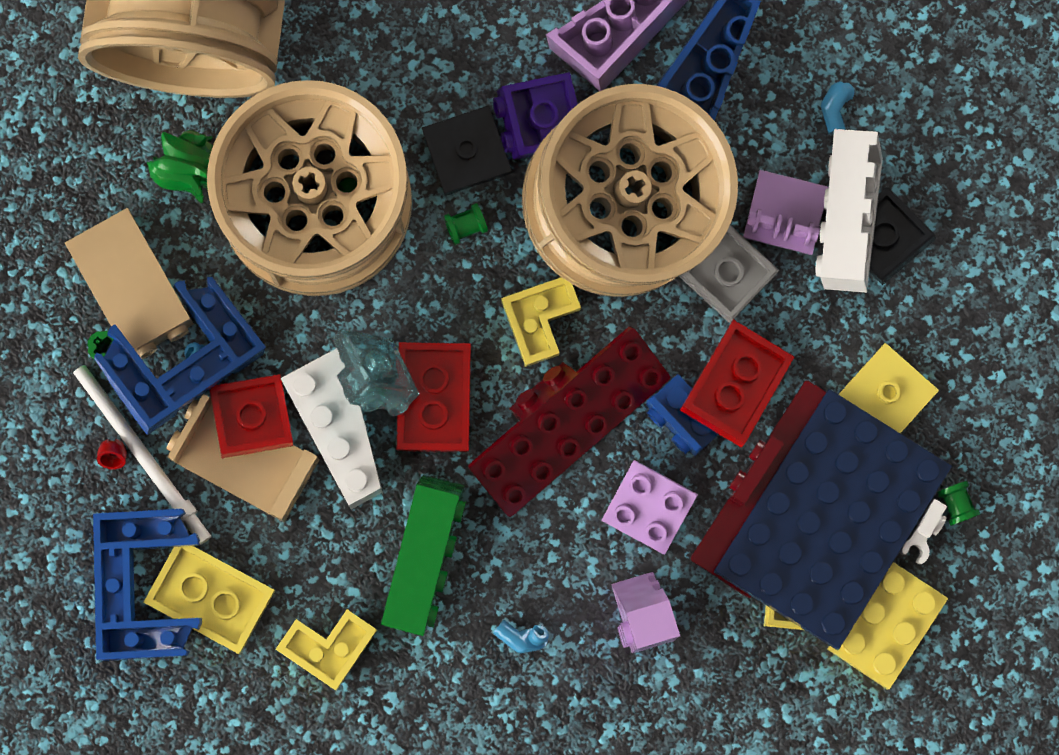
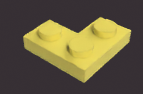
[501,277,581,367]
[276,609,378,691]

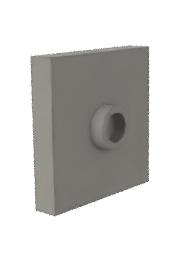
[679,225,779,323]

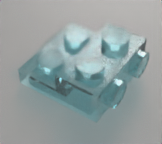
[332,329,419,416]

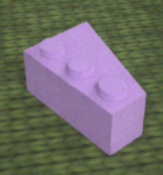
[611,572,680,653]

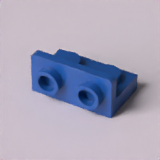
[646,374,719,457]

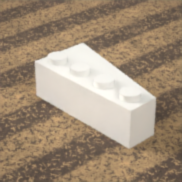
[816,129,883,293]
[280,344,383,509]

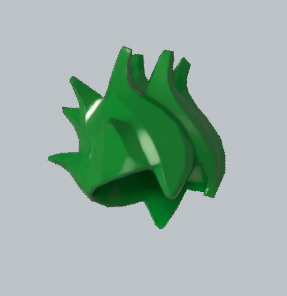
[147,130,213,204]

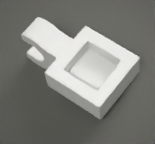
[899,499,947,565]

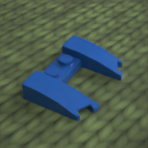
[94,277,266,435]
[93,509,202,661]

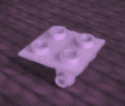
[743,170,829,255]
[601,460,698,555]

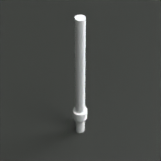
[74,365,212,545]

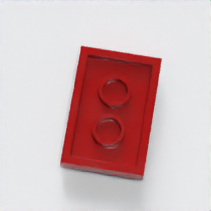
[680,319,794,448]
[396,342,471,452]

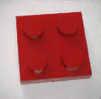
[209,374,293,459]

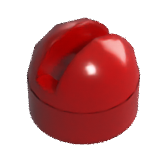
[97,439,127,469]

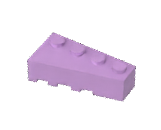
[546,0,688,91]

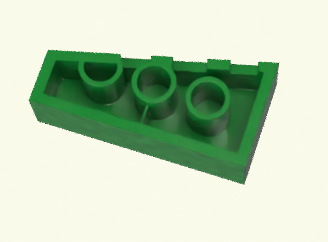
[381,475,466,636]

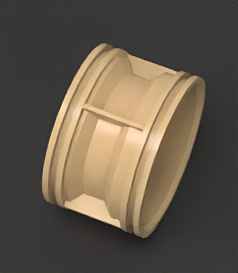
[78,0,285,98]
[207,80,412,296]
[522,84,738,297]

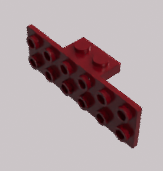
[468,326,671,517]
[690,381,826,598]

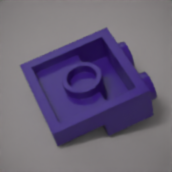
[493,72,578,160]

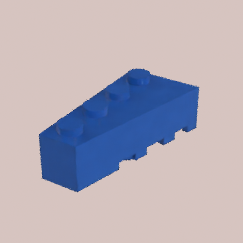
[656,0,761,121]

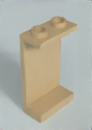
[65,208,194,359]
[167,394,319,523]

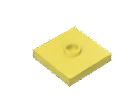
[838,343,939,434]

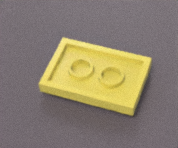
[143,546,275,655]
[827,562,948,690]

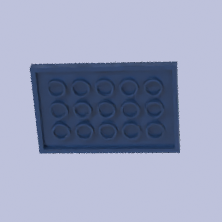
[714,389,952,650]

